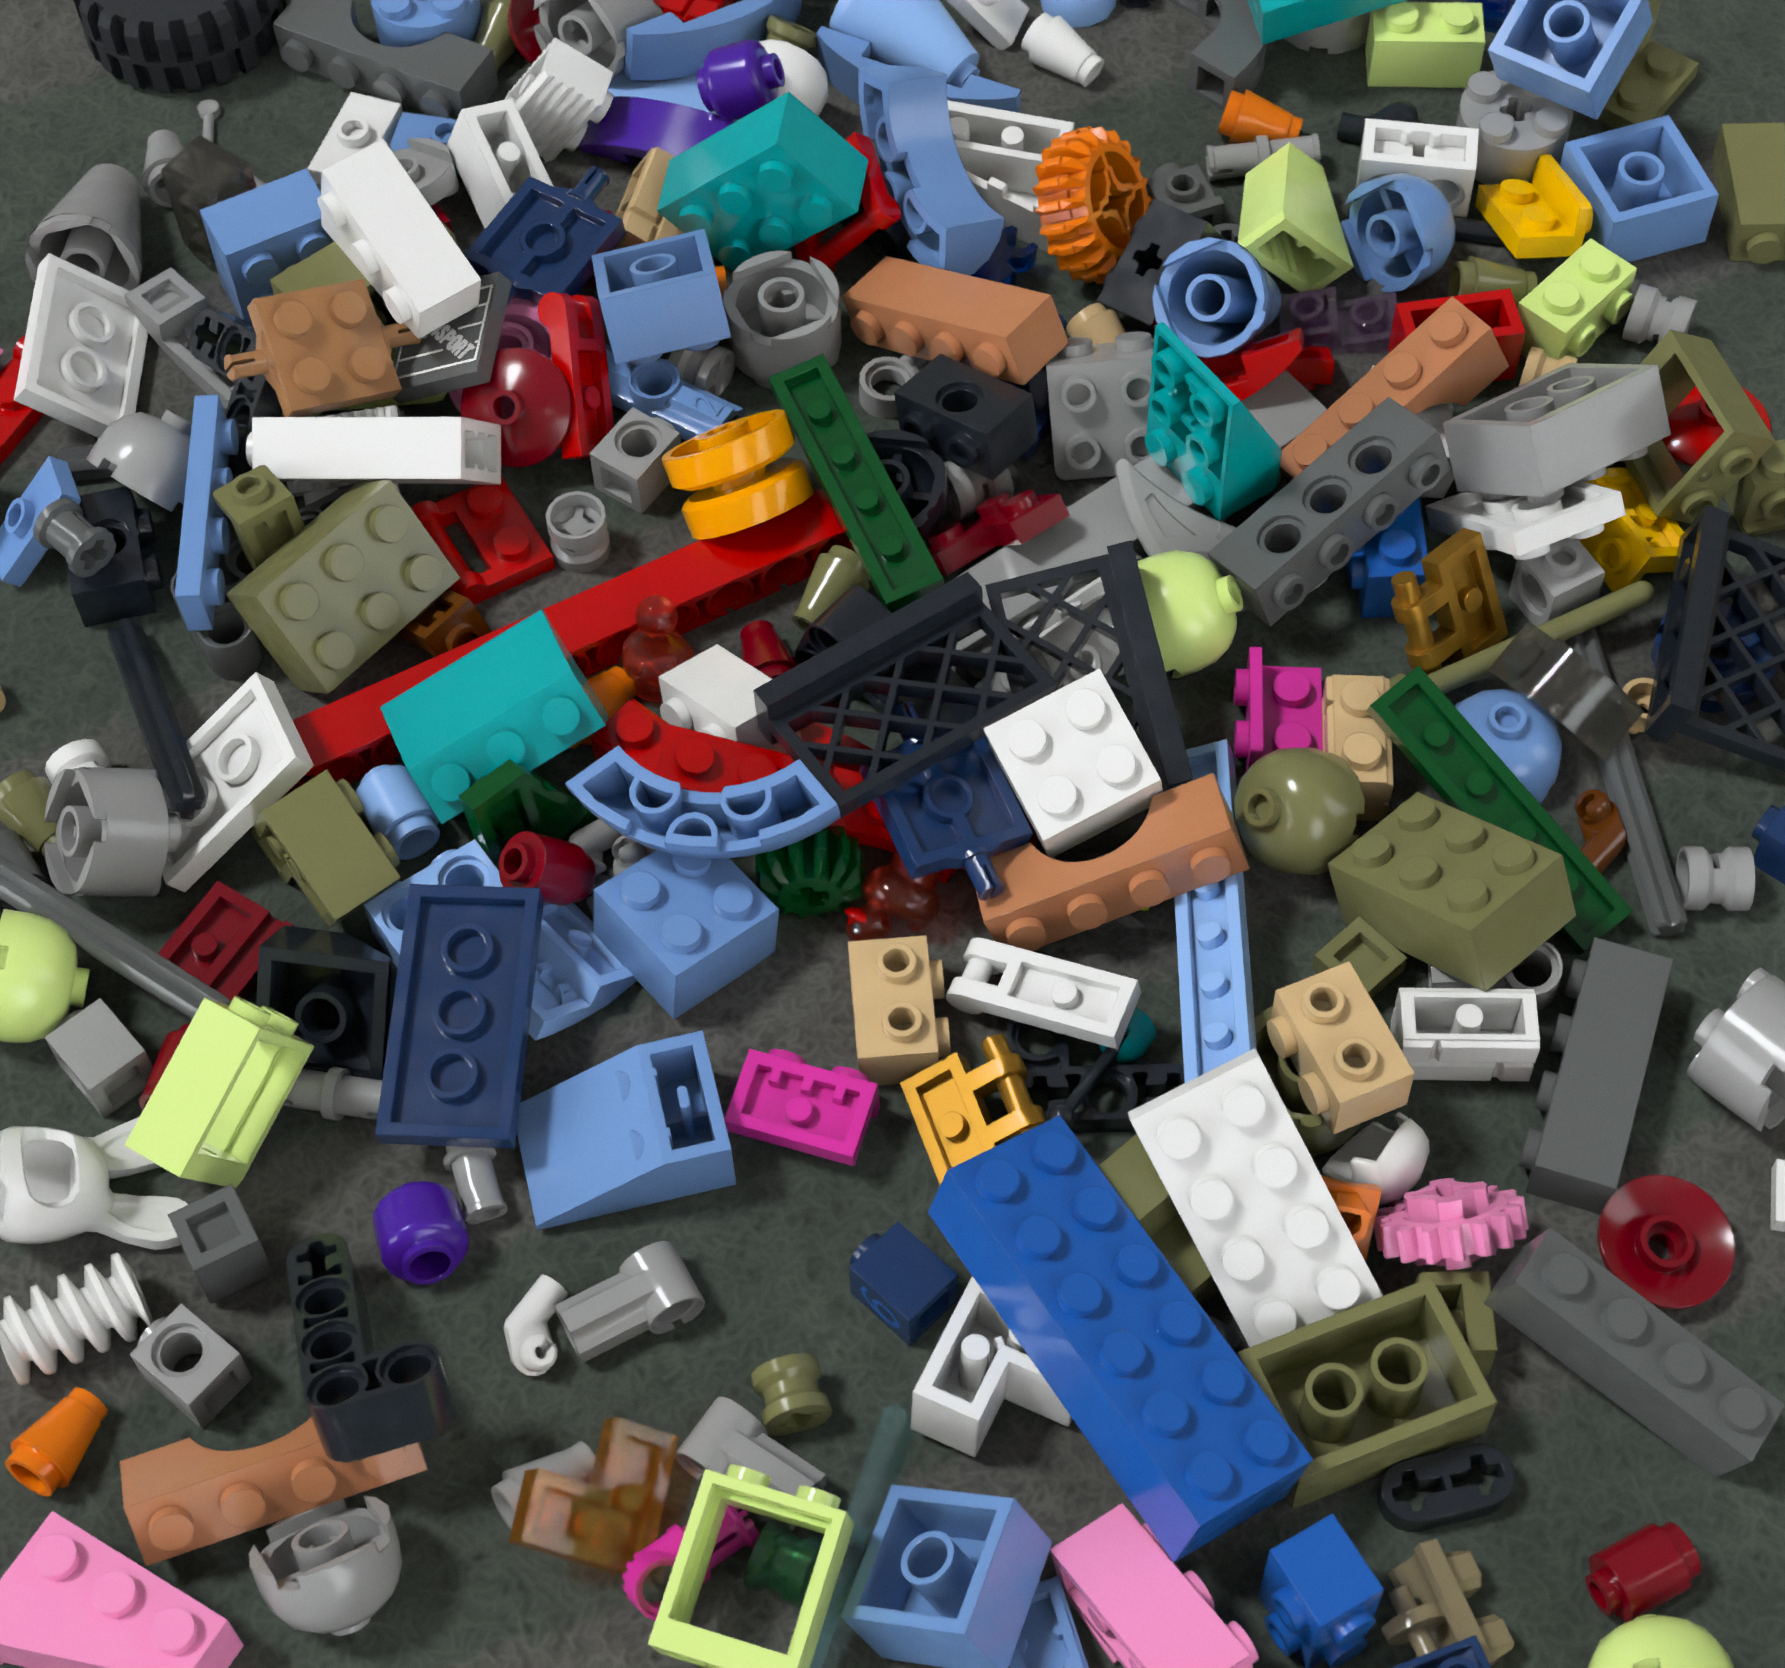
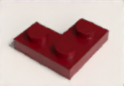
[927,490,1070,576]

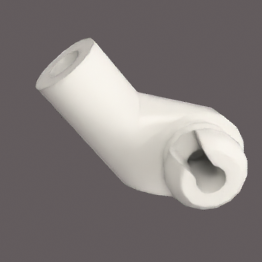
[504,1274,568,1376]

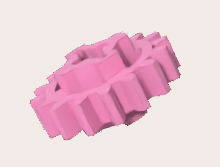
[1374,1178,1528,1270]

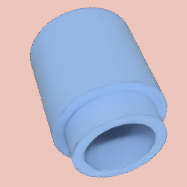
[355,765,440,860]

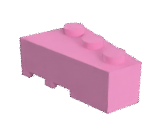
[1050,1503,1259,1668]
[0,1511,244,1668]

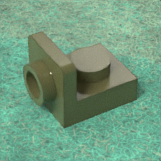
[213,465,305,570]
[1415,1266,1498,1375]

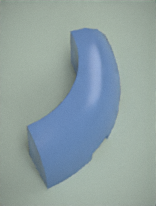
[858,65,1005,276]
[565,745,841,859]

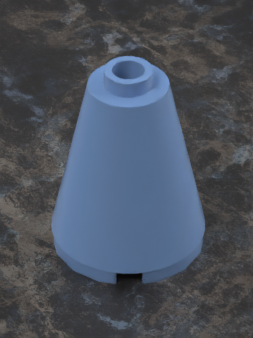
[1152,237,1281,358]

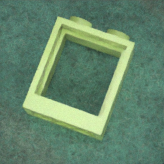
[125,996,314,1189]
[648,1464,854,1668]

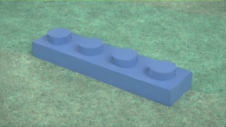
[175,395,239,631]

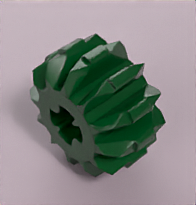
[755,825,864,920]

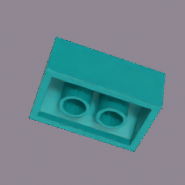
[380,608,609,824]

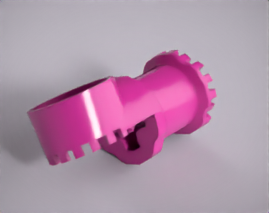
[622,1505,762,1621]

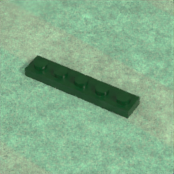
[768,354,945,613]
[1366,665,1633,955]

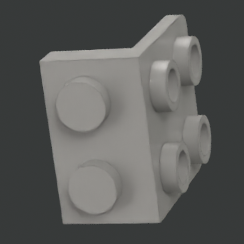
[1046,332,1154,480]

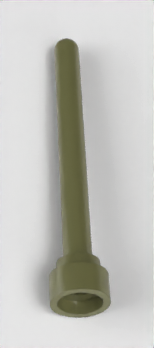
[1388,581,1654,694]

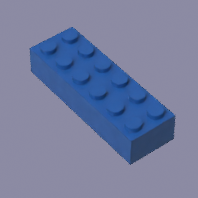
[928,1115,1313,1562]

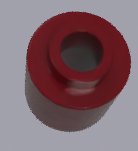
[499,831,596,906]
[1585,1522,1701,1622]

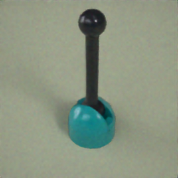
[1048,1007,1156,1128]

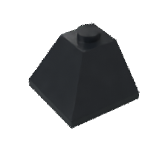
[256,925,392,1080]

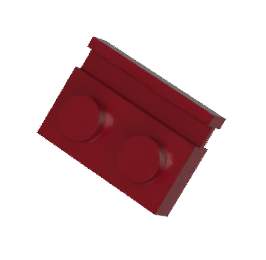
[142,881,294,1011]

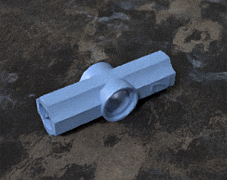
[606,344,744,441]

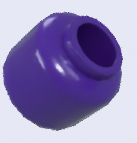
[697,39,785,121]
[373,1181,469,1285]

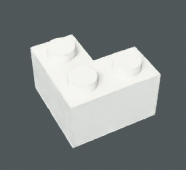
[910,1276,1072,1457]

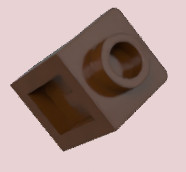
[398,589,492,657]

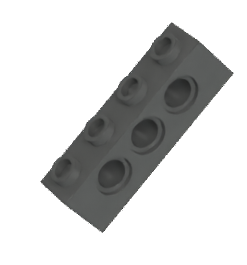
[1208,397,1451,627]

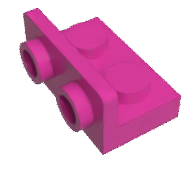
[1234,647,1323,772]
[724,1049,880,1166]

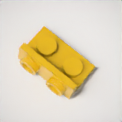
[1475,154,1593,259]
[1578,467,1684,592]

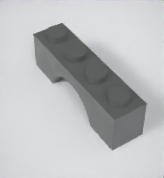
[273,0,499,119]

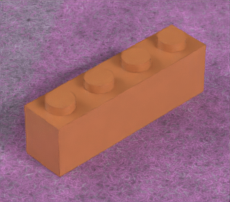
[842,256,1069,386]

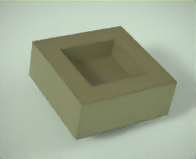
[1312,916,1408,999]

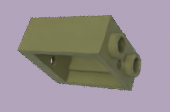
[1624,330,1776,524]

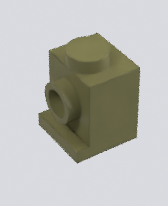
[1724,439,1785,536]

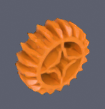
[1033,126,1153,284]

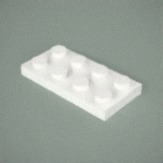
[1127,1048,1383,1347]

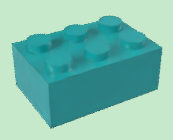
[657,91,868,272]

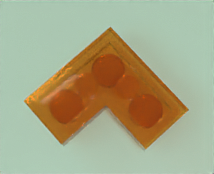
[508,1417,679,1579]

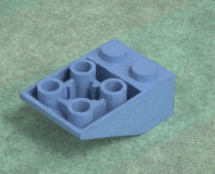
[517,1030,736,1230]

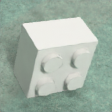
[984,668,1163,858]

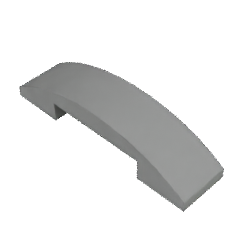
[124,267,284,417]

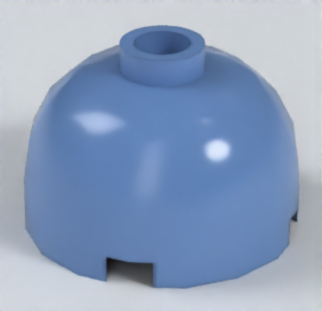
[1341,173,1456,293]
[1455,689,1562,803]

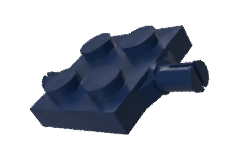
[464,166,626,306]
[859,702,1033,901]

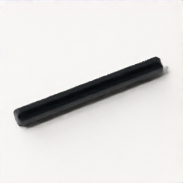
[107,618,207,819]

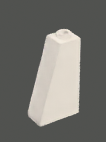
[246,417,501,485]

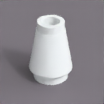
[1021,13,1104,87]

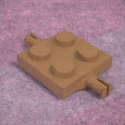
[224,279,421,417]

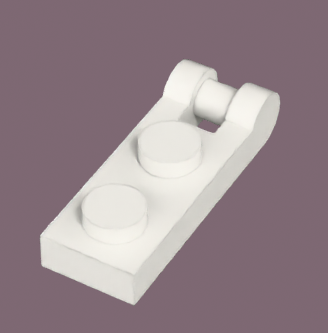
[946,937,1142,1050]

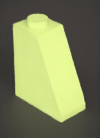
[1238,142,1353,296]

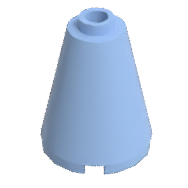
[829,0,980,88]

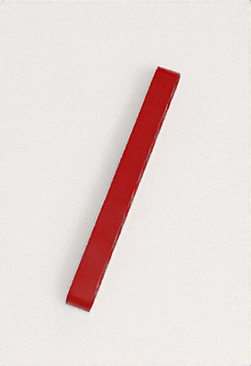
[282,489,856,798]

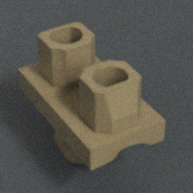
[1381,1539,1514,1666]

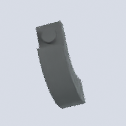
[1168,0,1267,111]

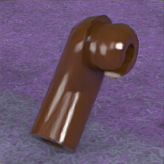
[1575,789,1627,874]

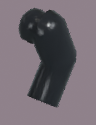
[1337,100,1418,144]

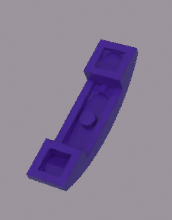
[579,96,736,163]

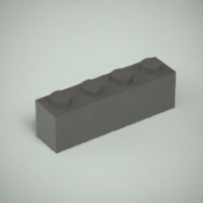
[1518,937,1673,1215]
[1484,1227,1785,1478]

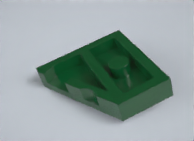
[458,759,598,871]

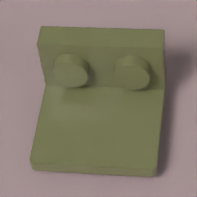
[1598,0,1699,129]

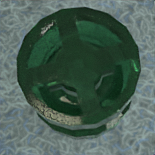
[744,1518,823,1609]

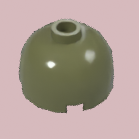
[1233,747,1365,875]

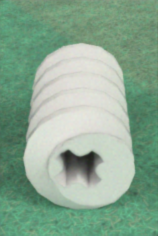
[0,1252,153,1386]

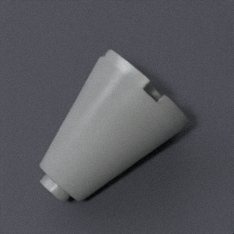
[25,164,142,291]

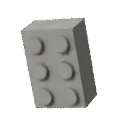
[1443,363,1671,503]

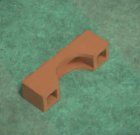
[1279,296,1509,484]
[976,773,1250,951]
[120,1417,427,1566]

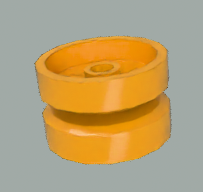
[661,409,815,540]

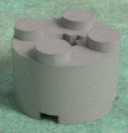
[534,0,663,79]
[1456,70,1573,185]
[723,251,842,389]
[44,767,181,897]
[1686,967,1785,1131]

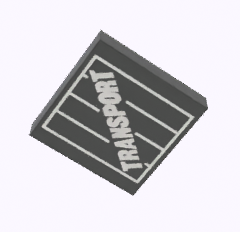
[393,271,512,404]

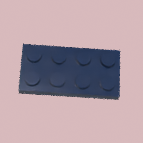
[375,884,544,1149]

